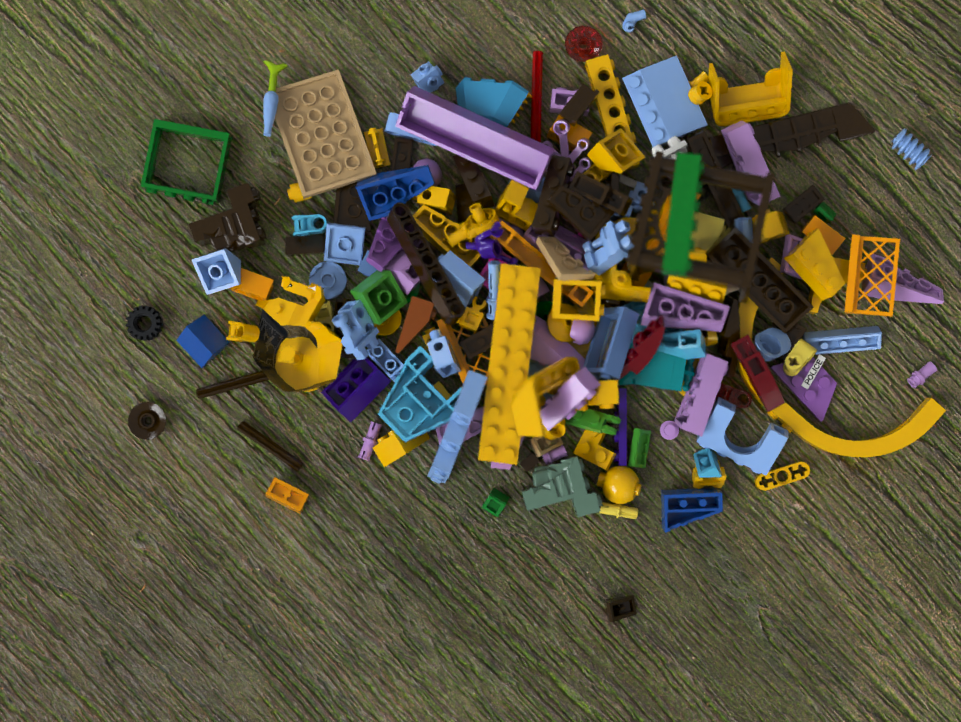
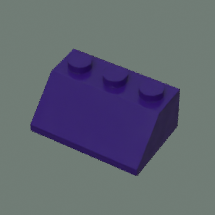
[321,357,391,422]

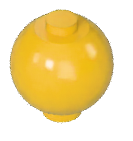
[597,466,642,504]

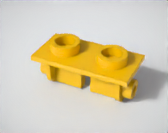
[364,127,390,168]

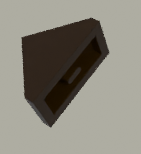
[604,595,637,622]

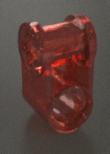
[714,383,752,409]

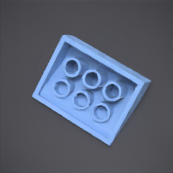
[622,55,708,147]

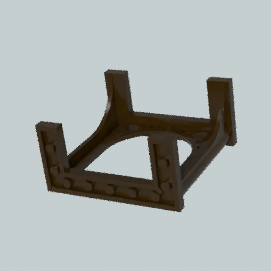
[627,151,775,303]

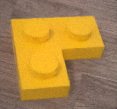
[573,429,616,471]

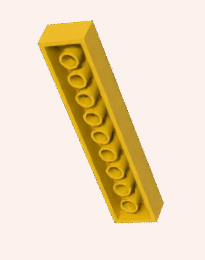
[478,264,541,465]

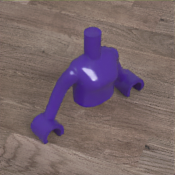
[466,221,520,266]

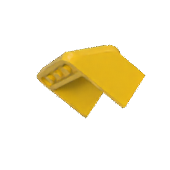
[708,51,793,126]
[591,217,654,303]
[511,357,588,437]

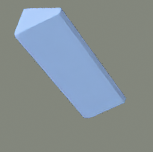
[803,326,882,355]

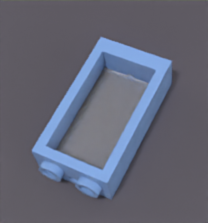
[583,306,639,381]

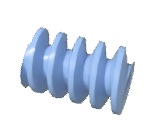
[890,128,932,170]

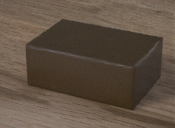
[520,452,540,472]

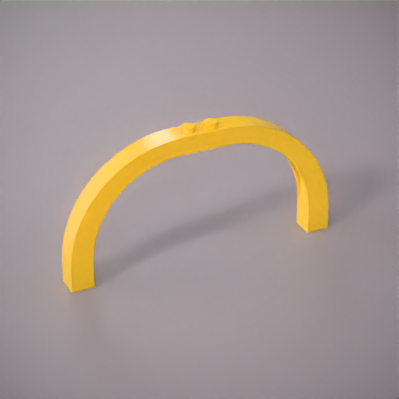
[737,257,946,457]

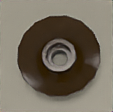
[128,402,166,440]

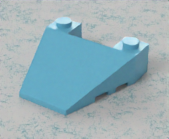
[624,301,706,359]
[378,346,462,442]

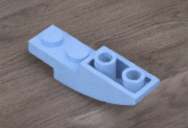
[367,339,404,382]

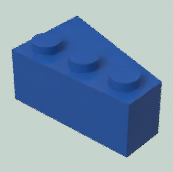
[661,488,723,533]

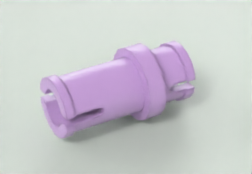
[907,361,937,389]

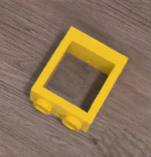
[552,277,606,321]

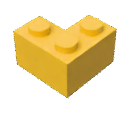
[494,180,538,231]
[372,430,431,467]

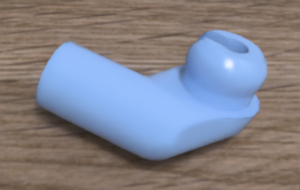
[622,9,646,33]

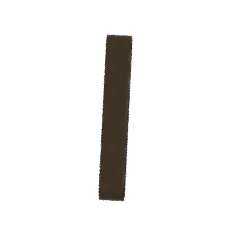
[387,202,465,325]

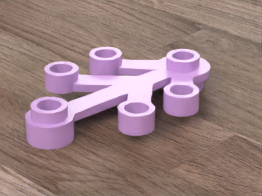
[542,119,592,182]

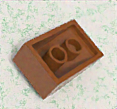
[395,296,438,355]

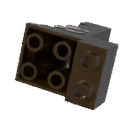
[189,183,267,252]

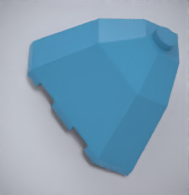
[455,77,529,127]

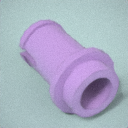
[542,445,568,465]

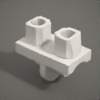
[652,136,687,159]

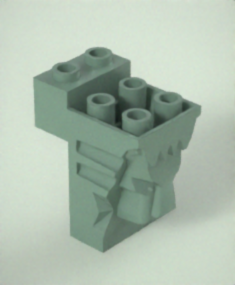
[521,456,603,517]

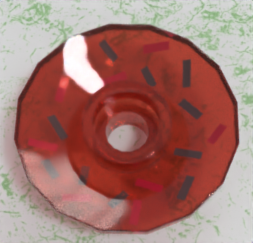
[565,26,603,62]

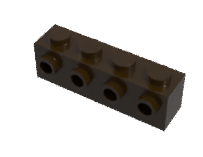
[532,155,575,237]

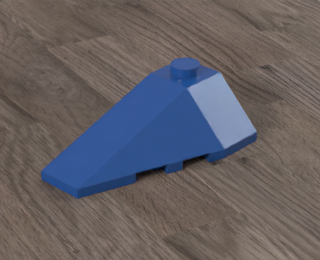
[356,165,435,221]

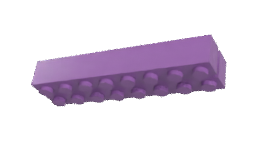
[395,86,555,190]

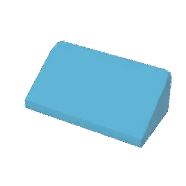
[693,448,722,478]

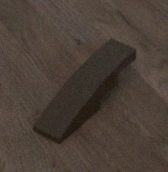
[716,295,740,377]

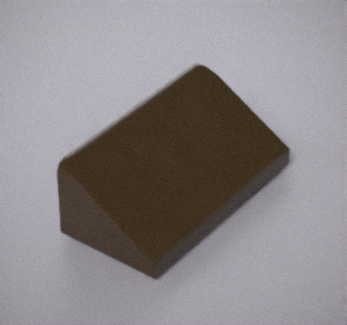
[455,184,473,223]
[285,235,325,256]

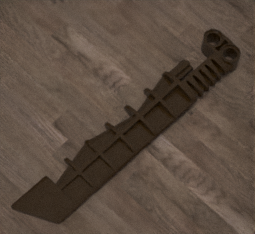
[652,103,875,187]

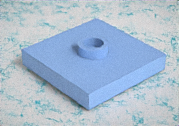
[324,223,366,265]

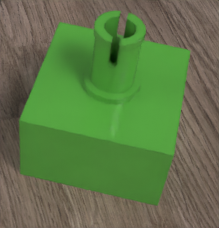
[350,270,408,325]

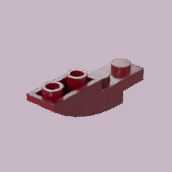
[614,315,665,381]
[730,335,785,412]

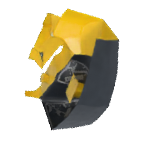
[253,276,342,392]

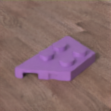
[770,357,837,422]

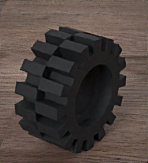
[126,306,163,341]

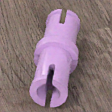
[358,421,383,461]

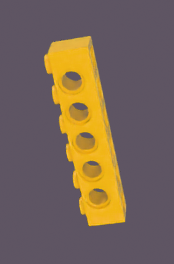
[585,54,640,170]

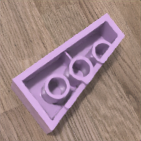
[721,120,780,206]
[641,283,730,332]
[674,352,729,437]

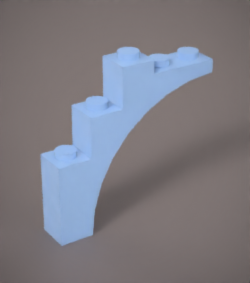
[427,370,487,483]

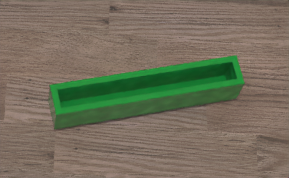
[662,152,705,277]

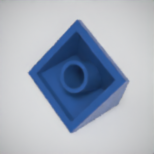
[176,314,231,368]

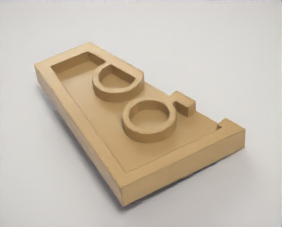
[536,237,595,281]

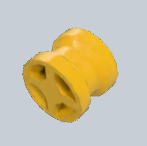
[688,81,713,105]

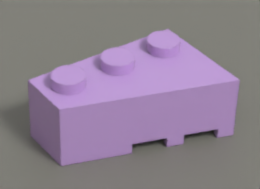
[540,367,601,431]

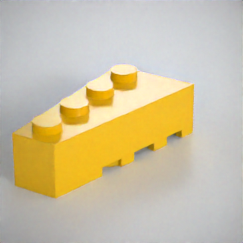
[413,204,481,268]

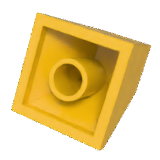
[587,128,645,173]

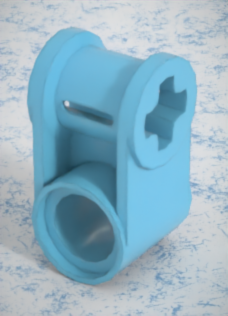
[292,214,329,236]

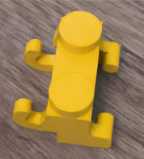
[692,460,726,489]

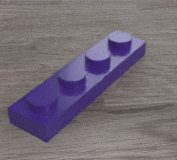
[614,388,627,466]

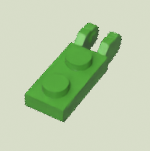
[565,409,621,435]

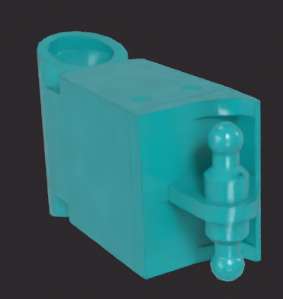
[618,343,695,392]

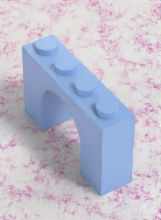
[697,397,788,475]

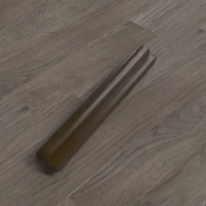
[196,371,269,399]
[237,421,304,471]

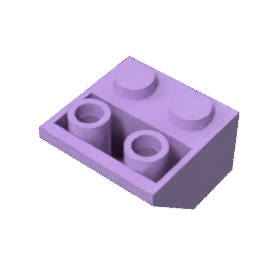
[384,249,427,295]

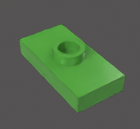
[628,428,651,468]

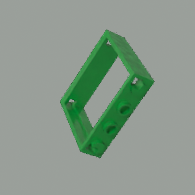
[141,119,232,205]

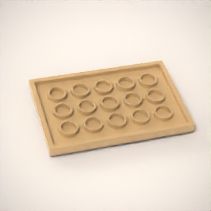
[266,69,377,199]

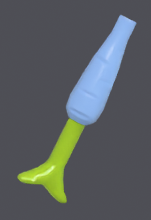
[263,60,288,137]

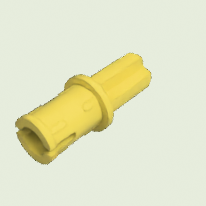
[599,502,638,519]

